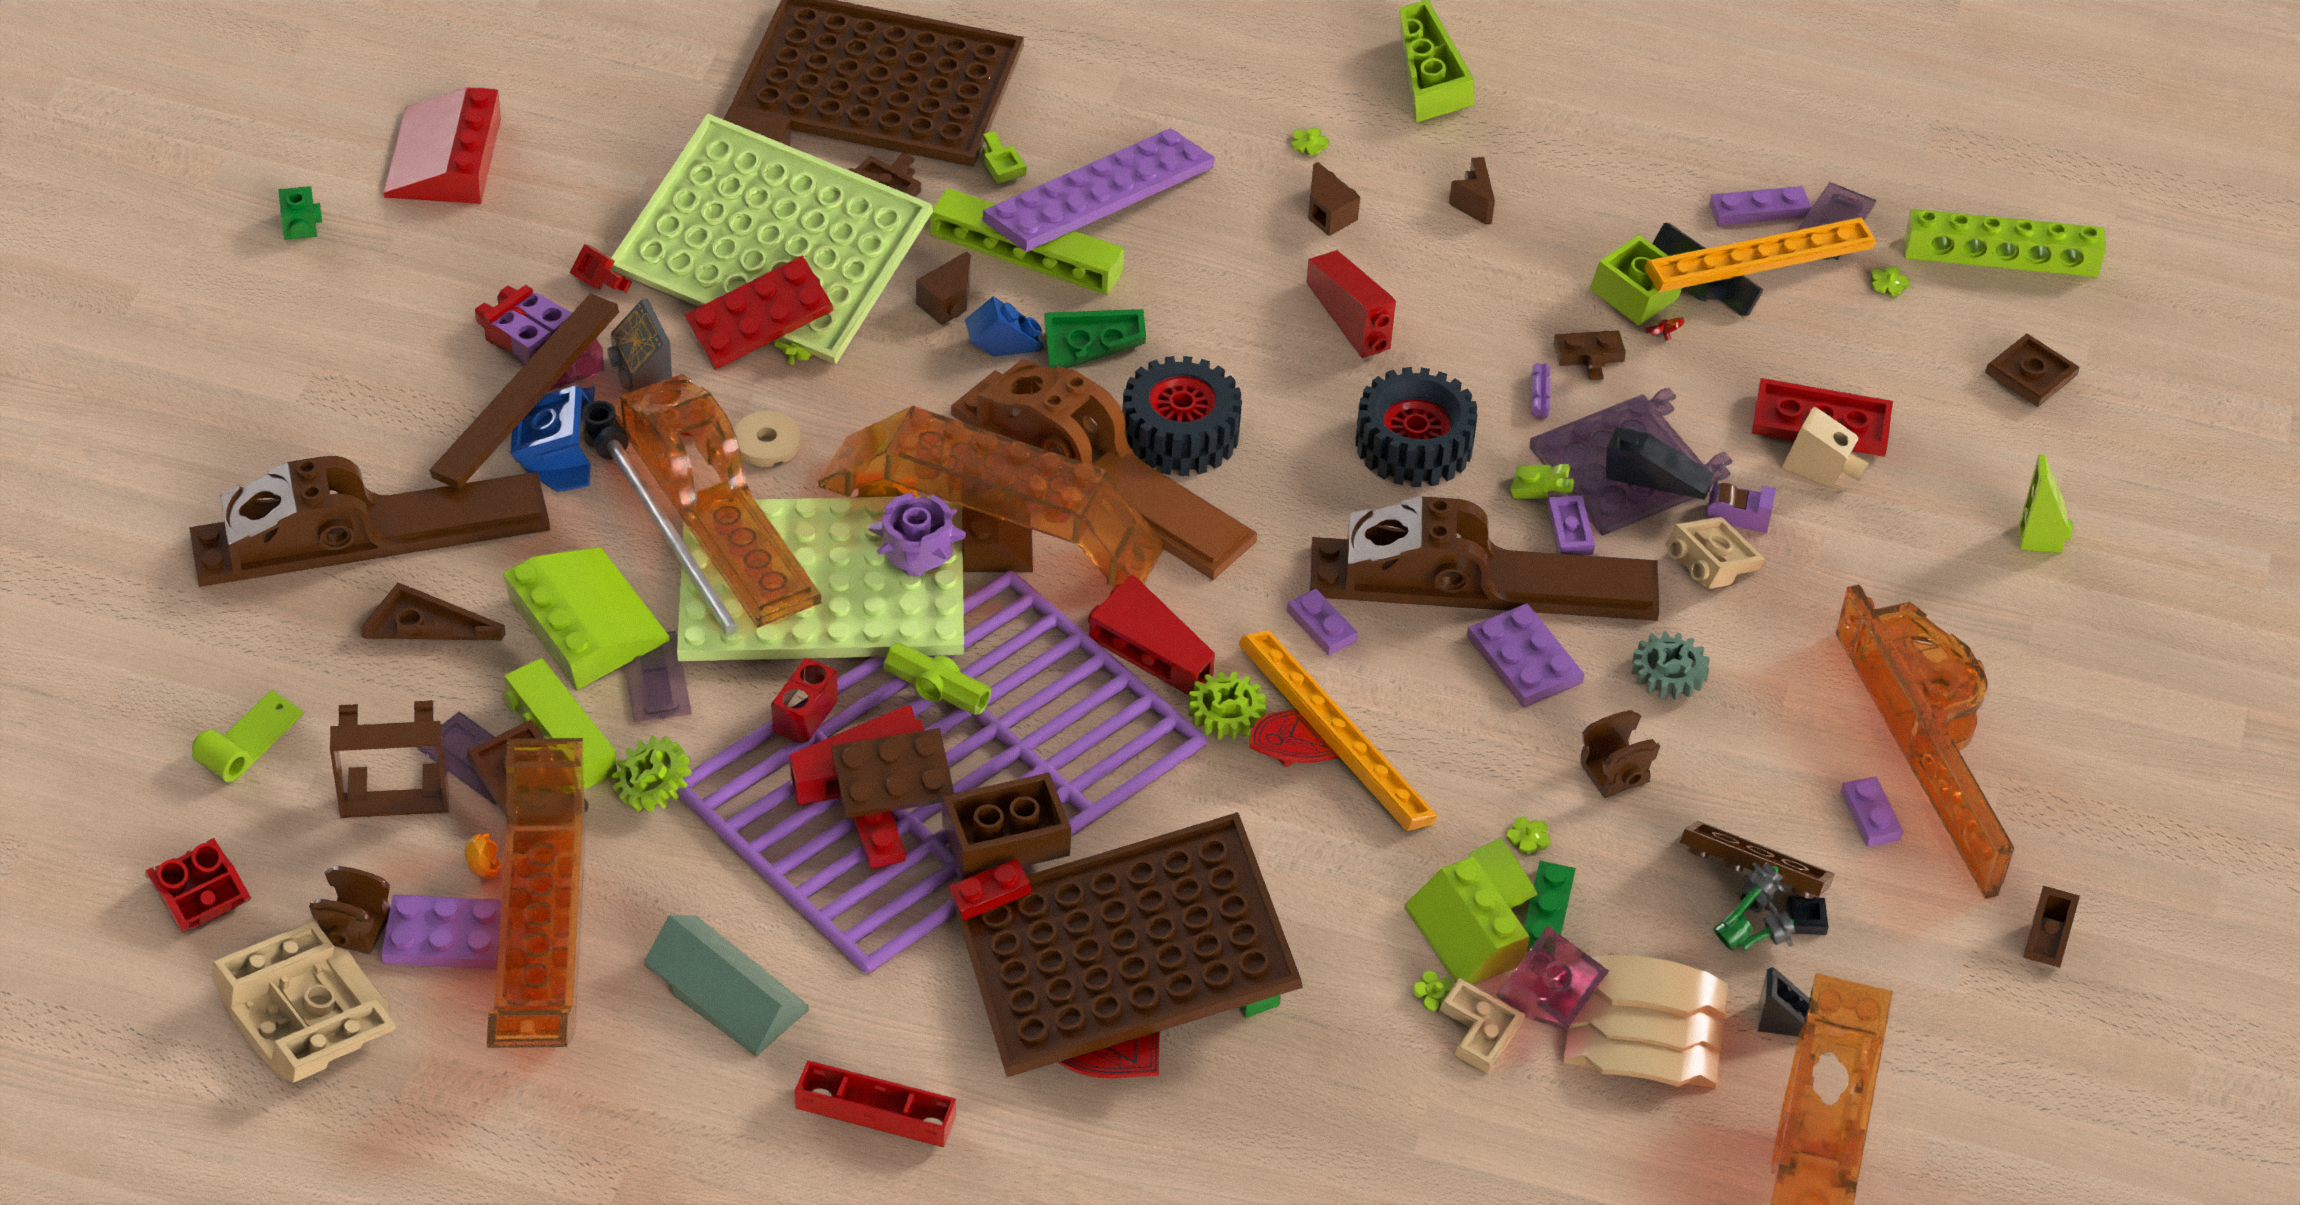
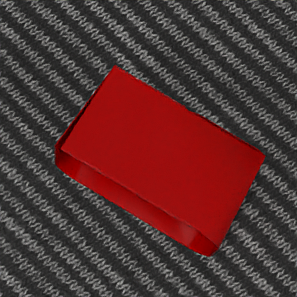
[771,657,838,743]

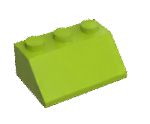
[1405,856,1530,984]

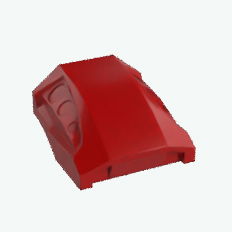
[145,838,251,933]

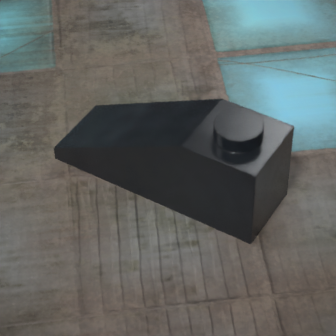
[1606,427,1714,500]

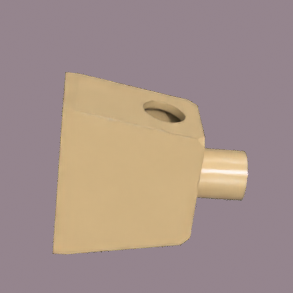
[1782,407,1869,487]

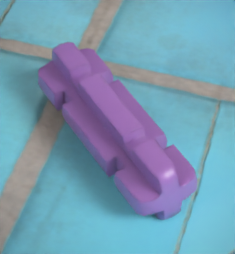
[1531,363,1550,418]

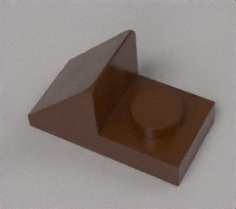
[1449,157,1495,224]
[2023,885,2080,968]

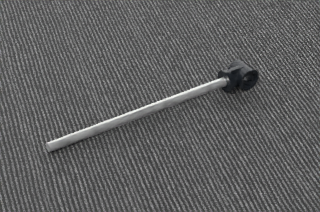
[581,401,738,635]

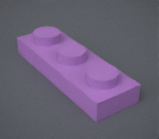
[1709,186,1812,225]

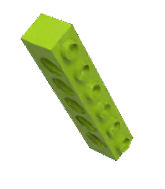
[1904,209,2106,277]

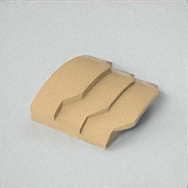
[212,921,396,1083]
[1563,955,1728,1088]

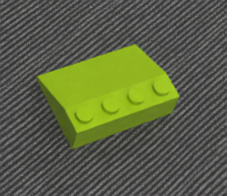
[503,547,671,690]

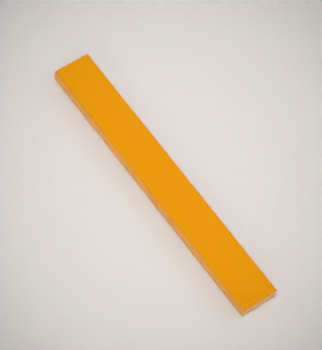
[1644,217,1877,293]
[1238,630,1438,831]

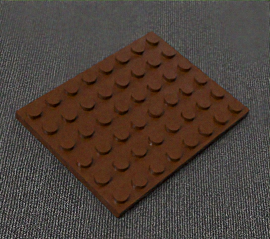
[730,0,1024,167]
[953,812,1303,1077]

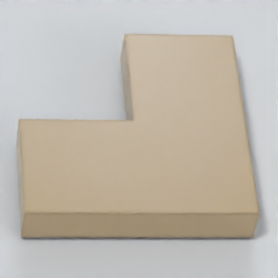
[1440,978,1526,1074]

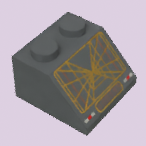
[607,298,673,401]

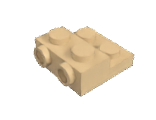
[1665,517,1766,589]

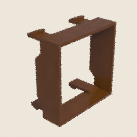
[330,700,449,818]

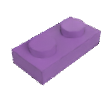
[1547,495,1595,555]
[1287,589,1358,656]
[1841,776,1903,847]

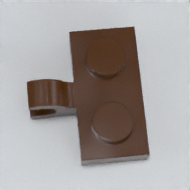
[856,153,921,197]
[1553,330,1626,380]

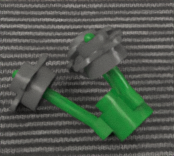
[1713,862,1795,951]

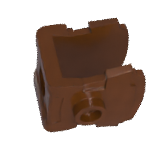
[1580,710,1660,798]
[309,866,390,955]

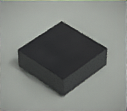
[1786,897,1829,935]

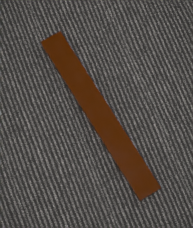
[430,293,619,490]

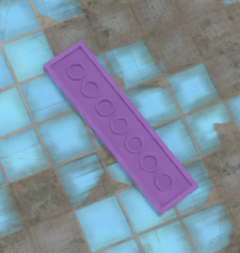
[982,128,1215,252]

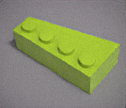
[1399,0,1474,123]

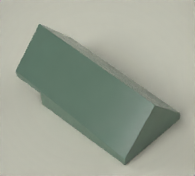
[644,915,809,1057]

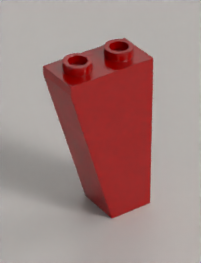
[1306,250,1396,358]
[1088,574,1215,695]
[789,705,924,806]

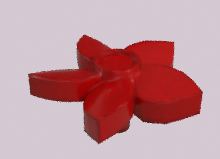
[1645,317,1685,341]

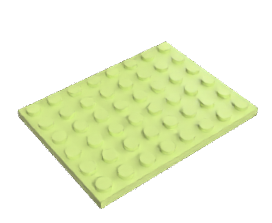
[611,114,933,365]
[677,495,964,661]

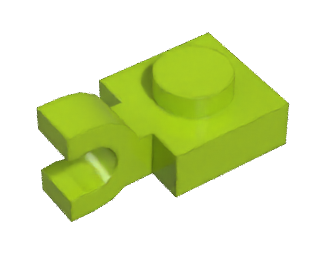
[982,130,1027,184]
[1511,464,1575,499]

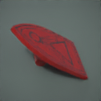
[1249,709,1340,767]
[1058,1031,1160,1078]

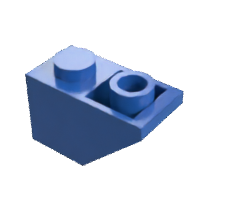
[965,296,1044,357]

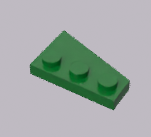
[1044,309,1146,369]

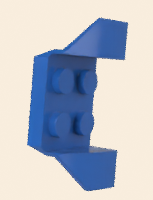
[510,385,595,492]

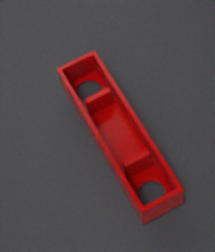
[795,1060,956,1148]

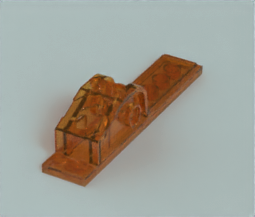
[610,374,821,628]
[1836,584,2014,899]
[1770,973,1893,1205]

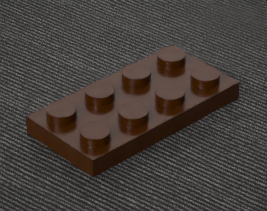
[1680,820,1835,899]

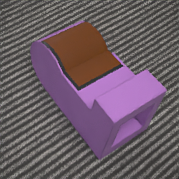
[1707,483,1776,533]

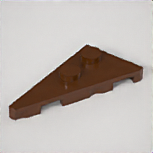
[361,582,506,641]

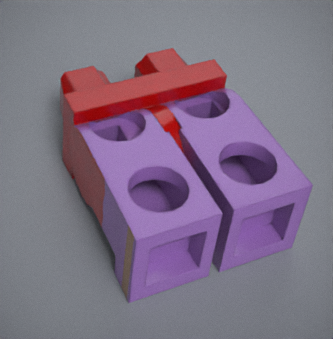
[475,284,572,367]

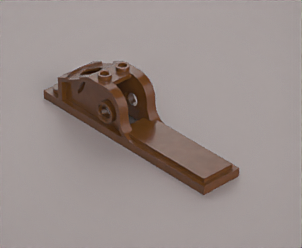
[189,456,550,587]
[1310,496,1659,621]

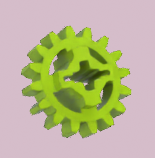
[1188,671,1266,741]
[612,735,692,813]

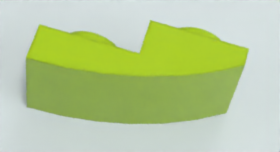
[1468,837,1537,909]

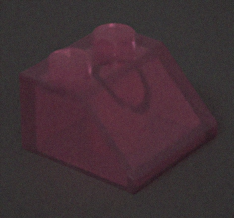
[1496,925,1609,1030]

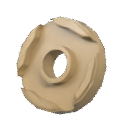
[732,410,801,467]

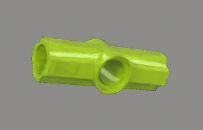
[884,643,991,715]

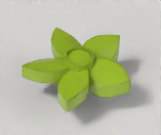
[774,341,812,365]

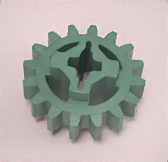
[1632,631,1710,700]

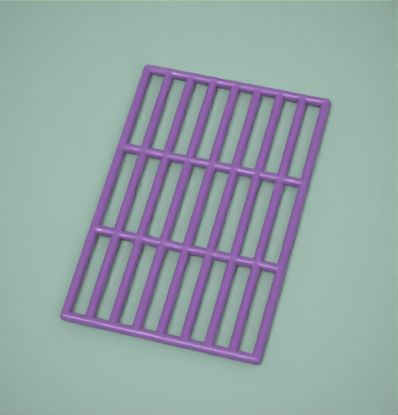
[676,571,1207,973]

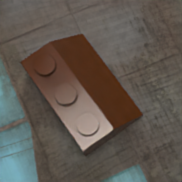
[962,468,1033,572]

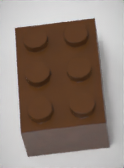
[942,773,1071,880]

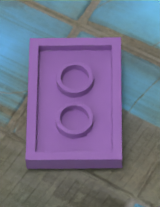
[1467,603,1584,707]
[381,894,507,969]

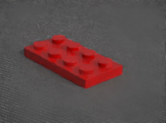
[684,255,834,370]
[1752,378,1893,457]

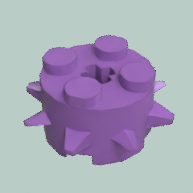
[869,493,966,576]

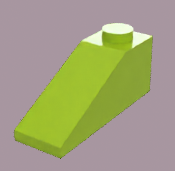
[2018,454,2073,553]

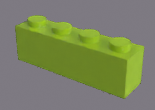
[502,658,617,792]

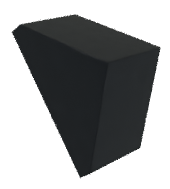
[1758,967,1818,1038]

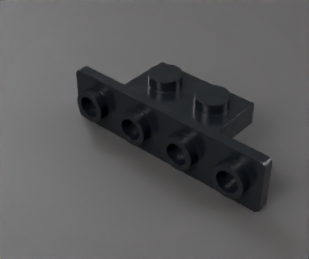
[1652,222,1763,316]

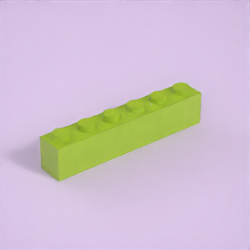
[930,188,1124,295]

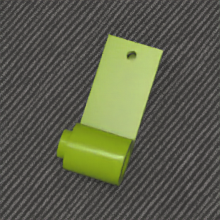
[192,689,304,782]

